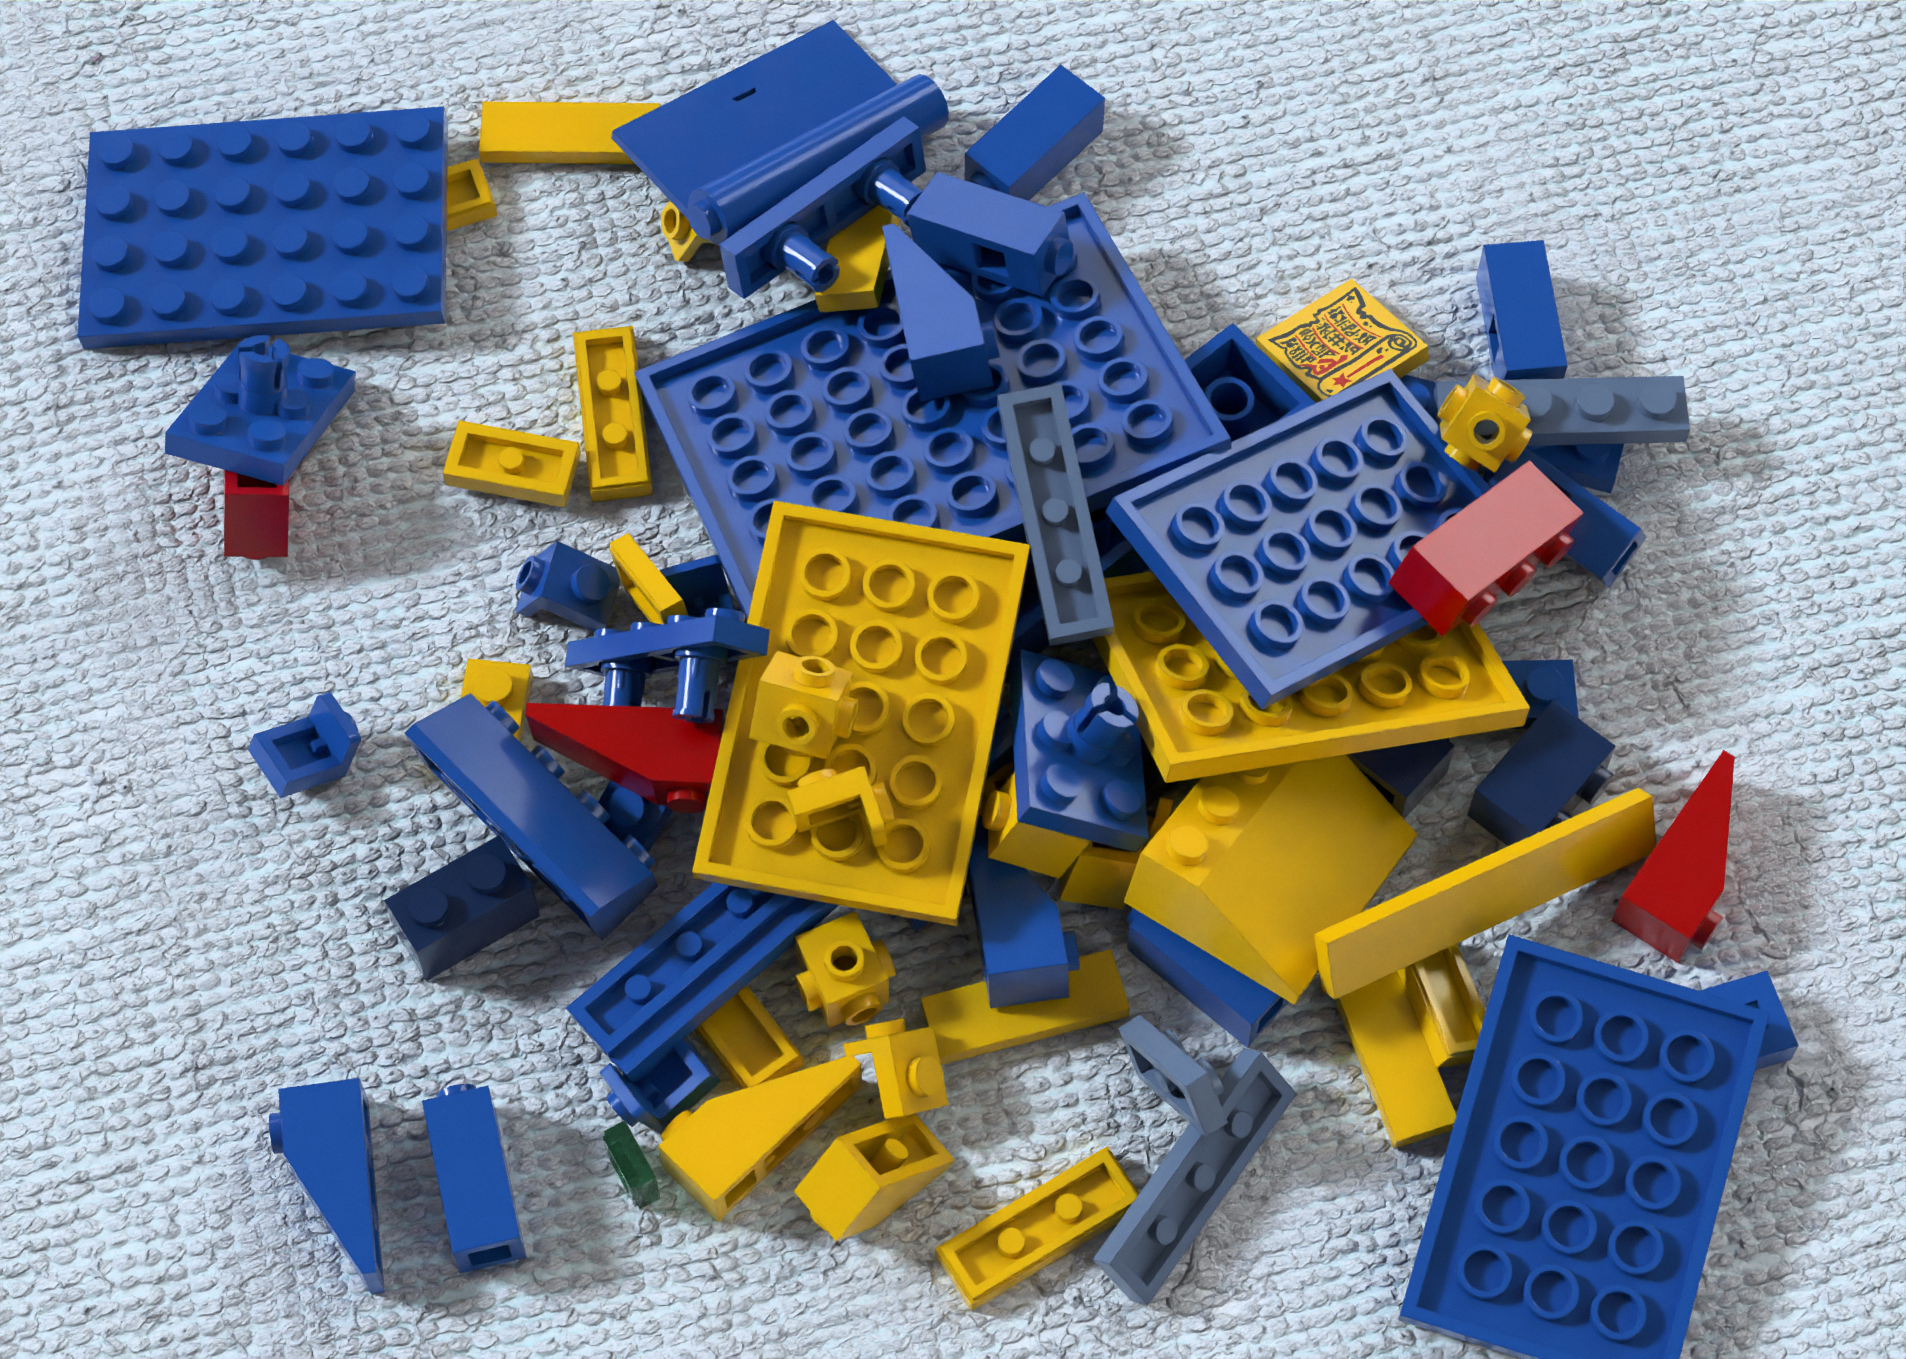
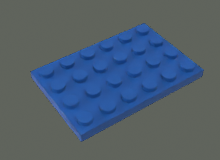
[77,106,448,349]
[1106,369,1538,709]
[1398,934,1770,1359]

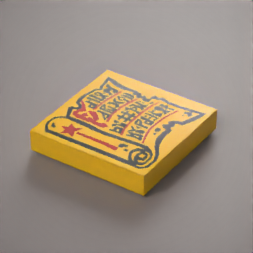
[1255,278,1429,403]

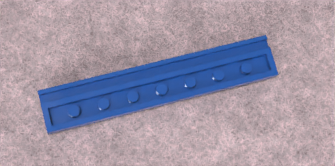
[566,704,1014,1083]

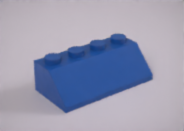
[405,693,658,941]

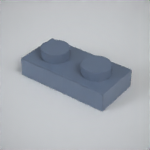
[1118,1015,1228,1137]

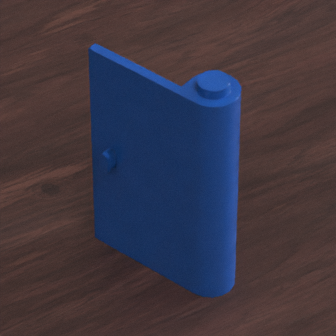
[611,20,949,245]

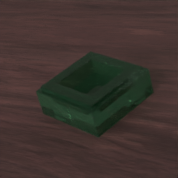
[603,1120,660,1209]

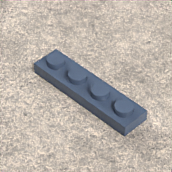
[1433,376,1690,446]
[997,383,1115,646]
[1093,1048,1297,1306]

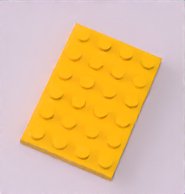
[692,501,1030,926]
[1092,572,1530,783]

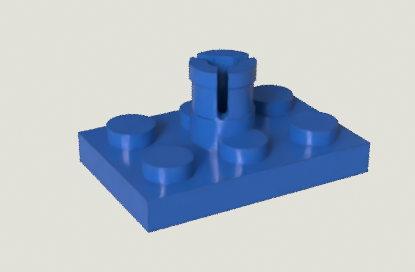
[165,335,356,486]
[1009,649,1149,852]

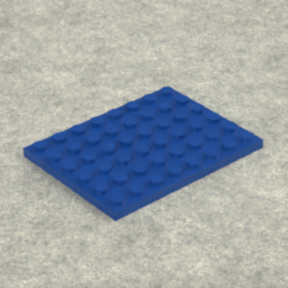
[634,192,1232,620]

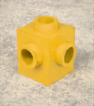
[1437,373,1533,473]
[749,651,859,759]
[795,911,896,1028]

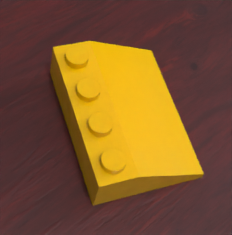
[1124,754,1418,1005]

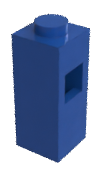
[964,64,1105,201]
[906,172,1073,297]
[1476,240,1568,380]
[1483,447,1647,588]
[1127,908,1289,1048]
[422,1084,527,1274]

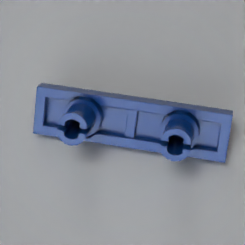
[719,116,926,299]
[565,608,770,724]

